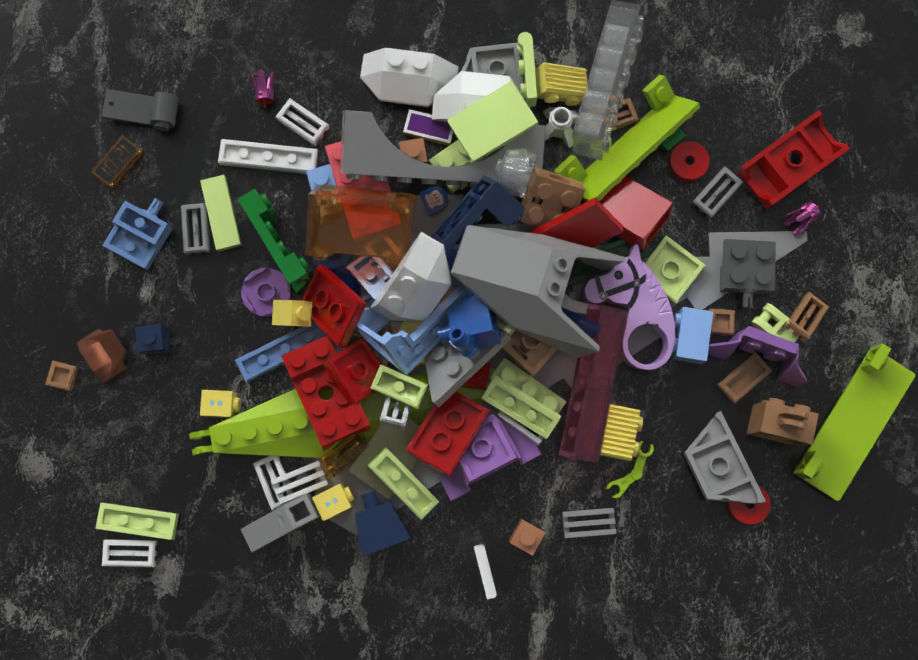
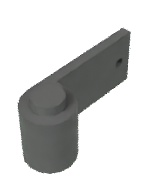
[101,89,179,131]

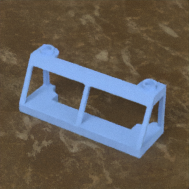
[355,244,468,375]

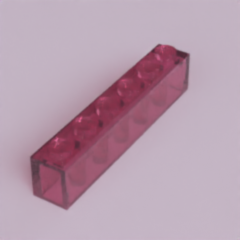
[559,304,628,463]

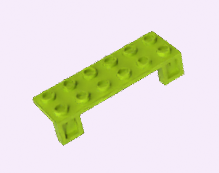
[554,75,700,202]
[794,343,915,501]

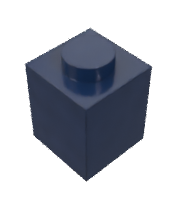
[135,324,171,356]

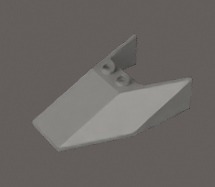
[451,225,625,358]

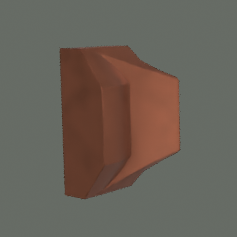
[77,329,127,384]

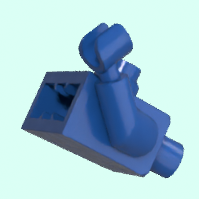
[437,290,502,357]

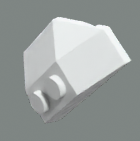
[360,48,458,107]
[432,71,530,122]
[370,232,452,321]

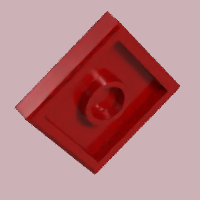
[323,337,382,405]

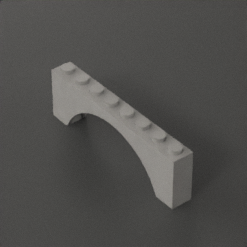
[340,110,546,190]

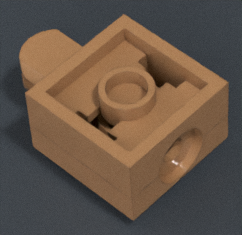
[520,167,585,233]
[499,330,557,377]
[747,398,819,447]

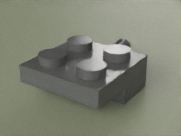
[720,239,776,309]

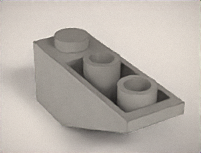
[241,493,321,552]

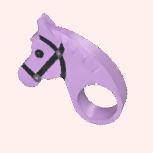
[581,244,675,370]

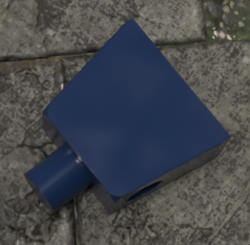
[355,490,410,556]

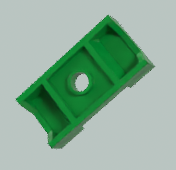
[238,189,314,293]

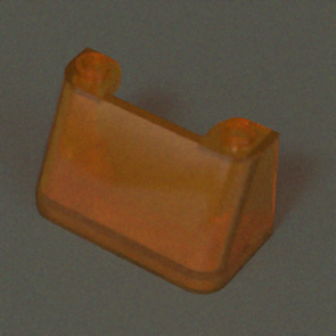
[305,185,417,268]

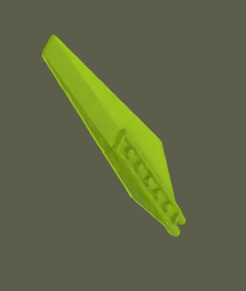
[189,367,497,458]

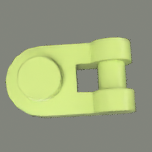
[751,303,799,342]

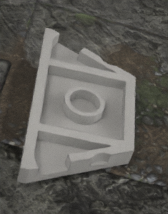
[461,43,524,90]
[424,331,511,408]
[684,411,766,504]

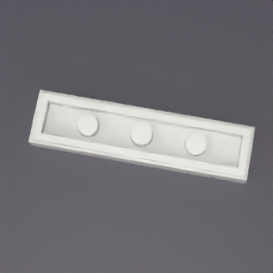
[218,139,319,174]

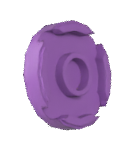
[241,268,291,317]

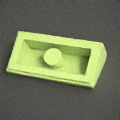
[371,365,429,409]

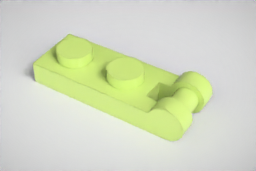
[517,32,537,107]

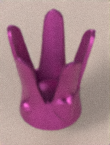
[249,69,275,108]
[784,202,821,236]

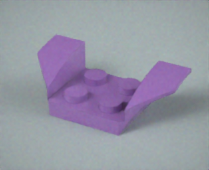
[708,326,807,387]
[440,414,541,501]

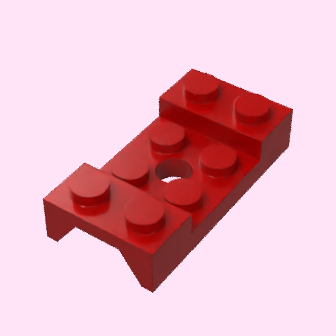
[737,110,850,210]
[281,336,371,451]

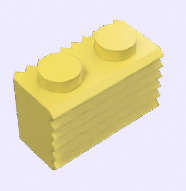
[535,62,589,106]
[598,404,643,461]

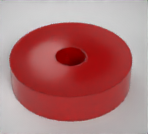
[669,141,710,182]
[727,485,770,524]

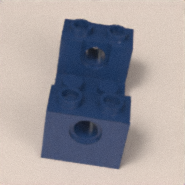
[431,175,525,287]

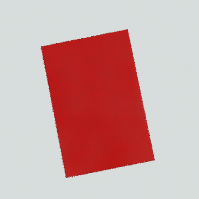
[531,198,623,248]
[302,264,367,348]
[405,392,490,478]

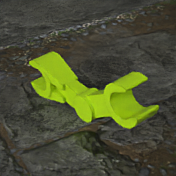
[606,441,654,498]

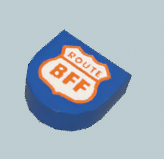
[420,187,448,216]

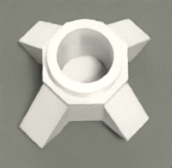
[543,106,581,148]

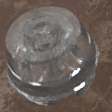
[495,148,538,198]

